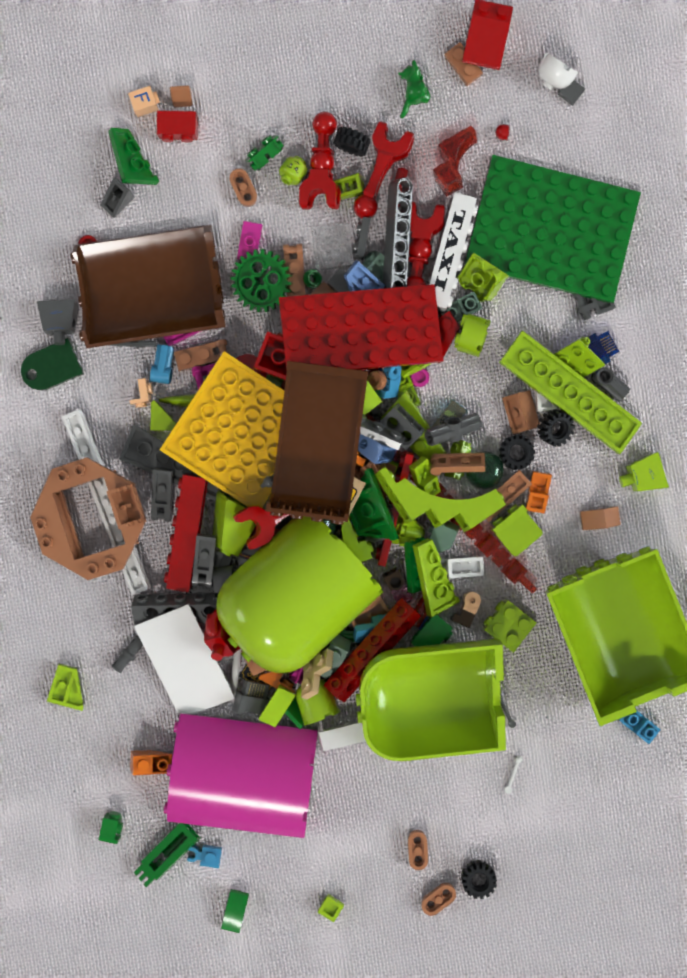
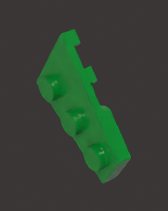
[108,128,159,185]

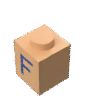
[128,86,160,117]

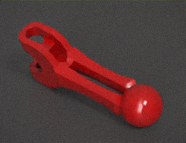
[353,121,415,219]
[233,506,290,549]

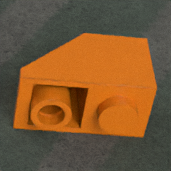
[130,750,172,775]

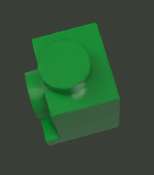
[98,811,123,844]

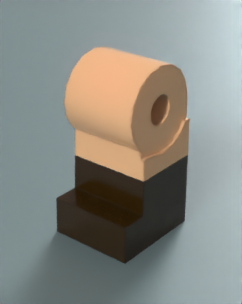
[450,591,481,628]

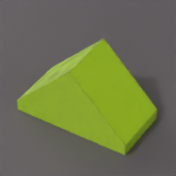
[150,400,177,431]

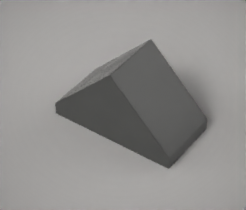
[100,177,135,218]

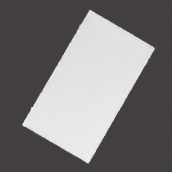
[134,604,235,717]

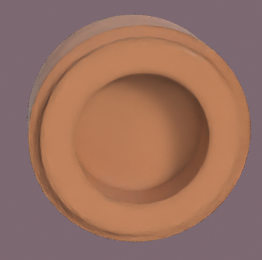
[367,371,387,390]

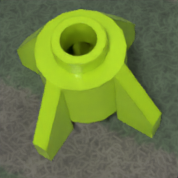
[392,514,425,547]

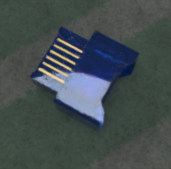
[588,331,620,364]

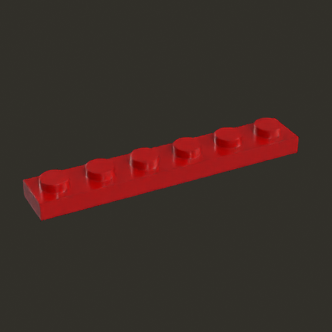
[375,451,414,567]

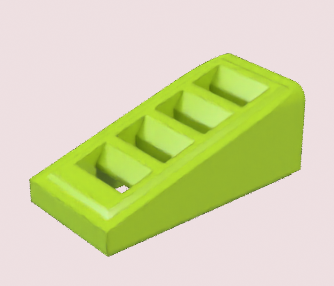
[325,173,365,200]

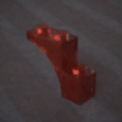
[433,126,477,197]

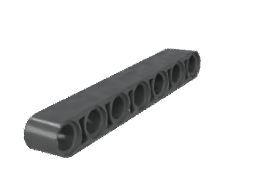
[383,178,413,288]

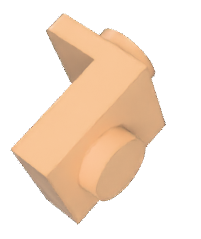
[129,378,153,408]

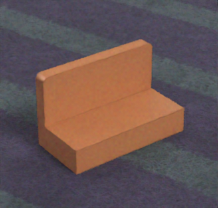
[502,390,540,434]

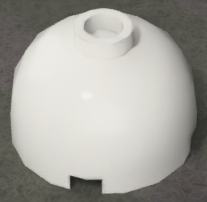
[538,53,578,90]

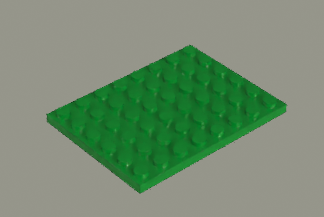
[464,155,641,303]

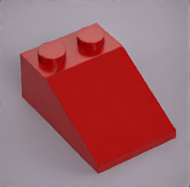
[462,0,513,70]

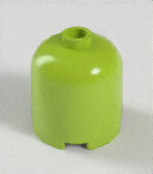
[295,679,341,726]

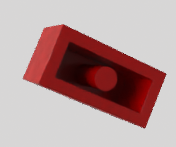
[157,110,198,143]

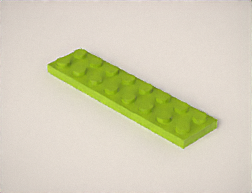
[499,331,642,454]

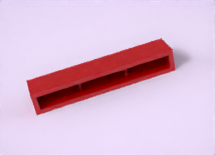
[164,473,208,593]

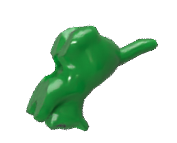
[398,60,431,118]

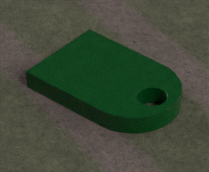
[21,338,84,391]

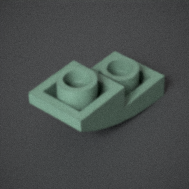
[438,292,483,322]

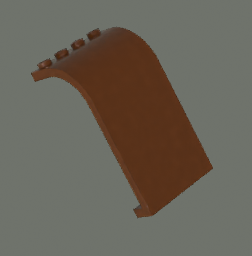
[266,361,368,525]

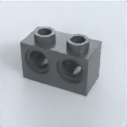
[380,403,425,450]

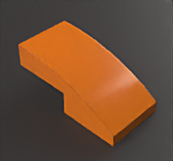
[526,470,552,514]

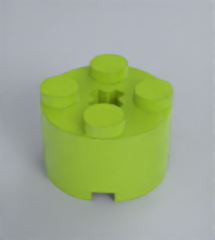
[454,314,491,357]

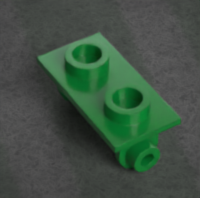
[245,135,284,171]

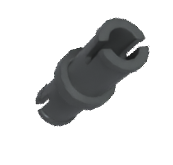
[111,636,143,673]

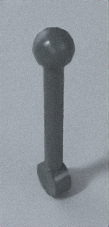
[500,692,516,728]

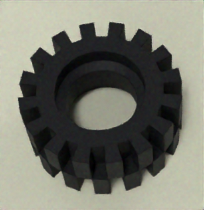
[333,126,371,157]
[537,409,575,447]
[499,435,535,470]
[461,860,497,899]

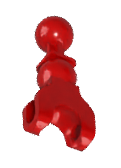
[299,111,341,210]
[407,201,445,286]

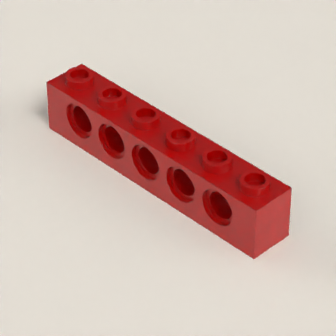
[324,598,421,702]

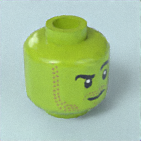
[279,156,307,185]

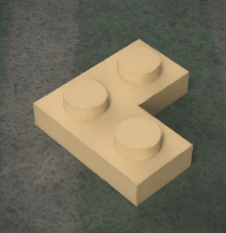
[301,649,334,700]

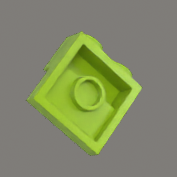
[483,599,537,653]

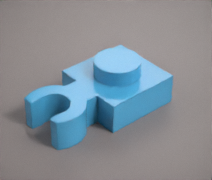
[187,845,222,868]

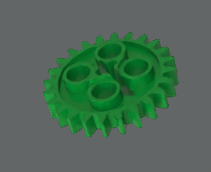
[230,249,293,312]

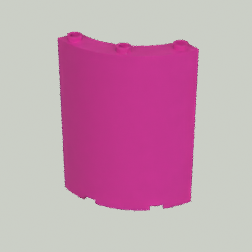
[164,713,318,838]

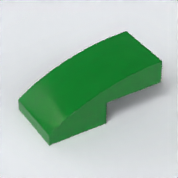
[221,889,249,933]

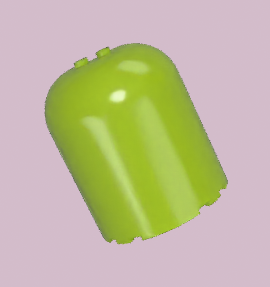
[216,516,383,673]
[356,638,506,761]

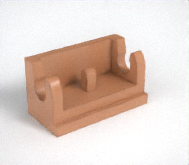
[351,595,389,627]

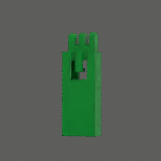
[134,823,201,887]

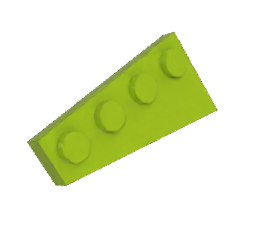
[380,391,447,466]
[413,538,460,617]

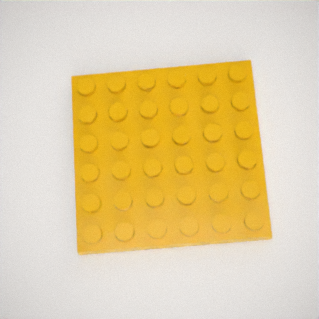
[160,351,284,508]

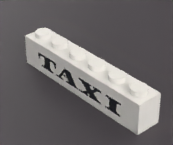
[429,192,479,313]

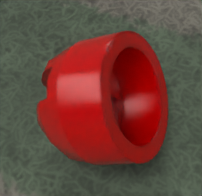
[495,124,510,141]

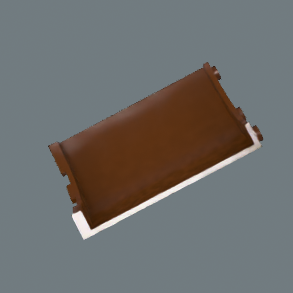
[70,224,226,348]

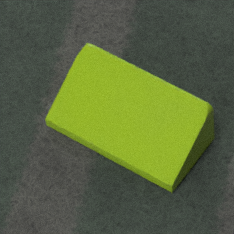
[258,684,296,727]

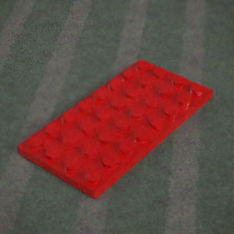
[279,284,444,374]

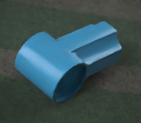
[150,345,174,385]

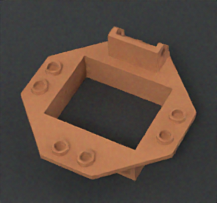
[30,457,146,580]

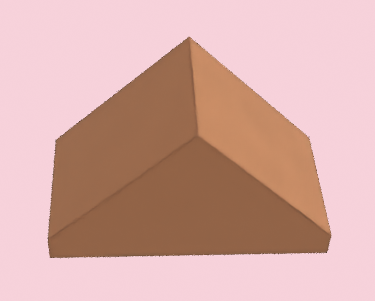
[580,506,621,530]

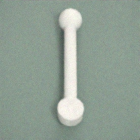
[504,756,523,794]

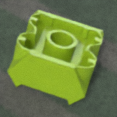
[457,253,509,302]

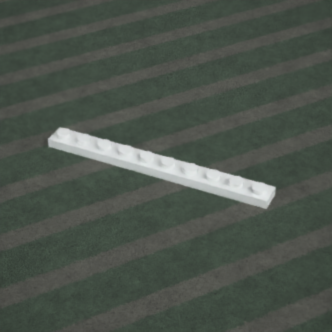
[62,409,151,595]

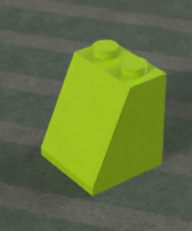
[212,490,256,557]

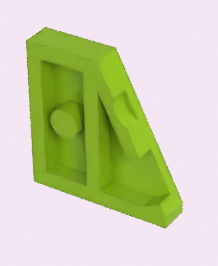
[47,663,84,711]

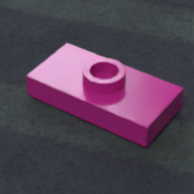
[237,221,263,260]

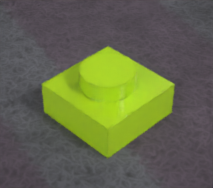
[318,894,344,922]

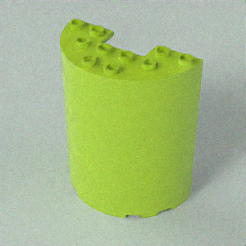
[546,546,687,726]

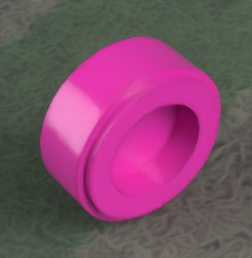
[410,369,429,387]

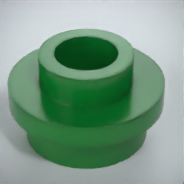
[303,269,322,289]

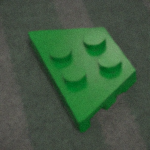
[350,468,399,541]

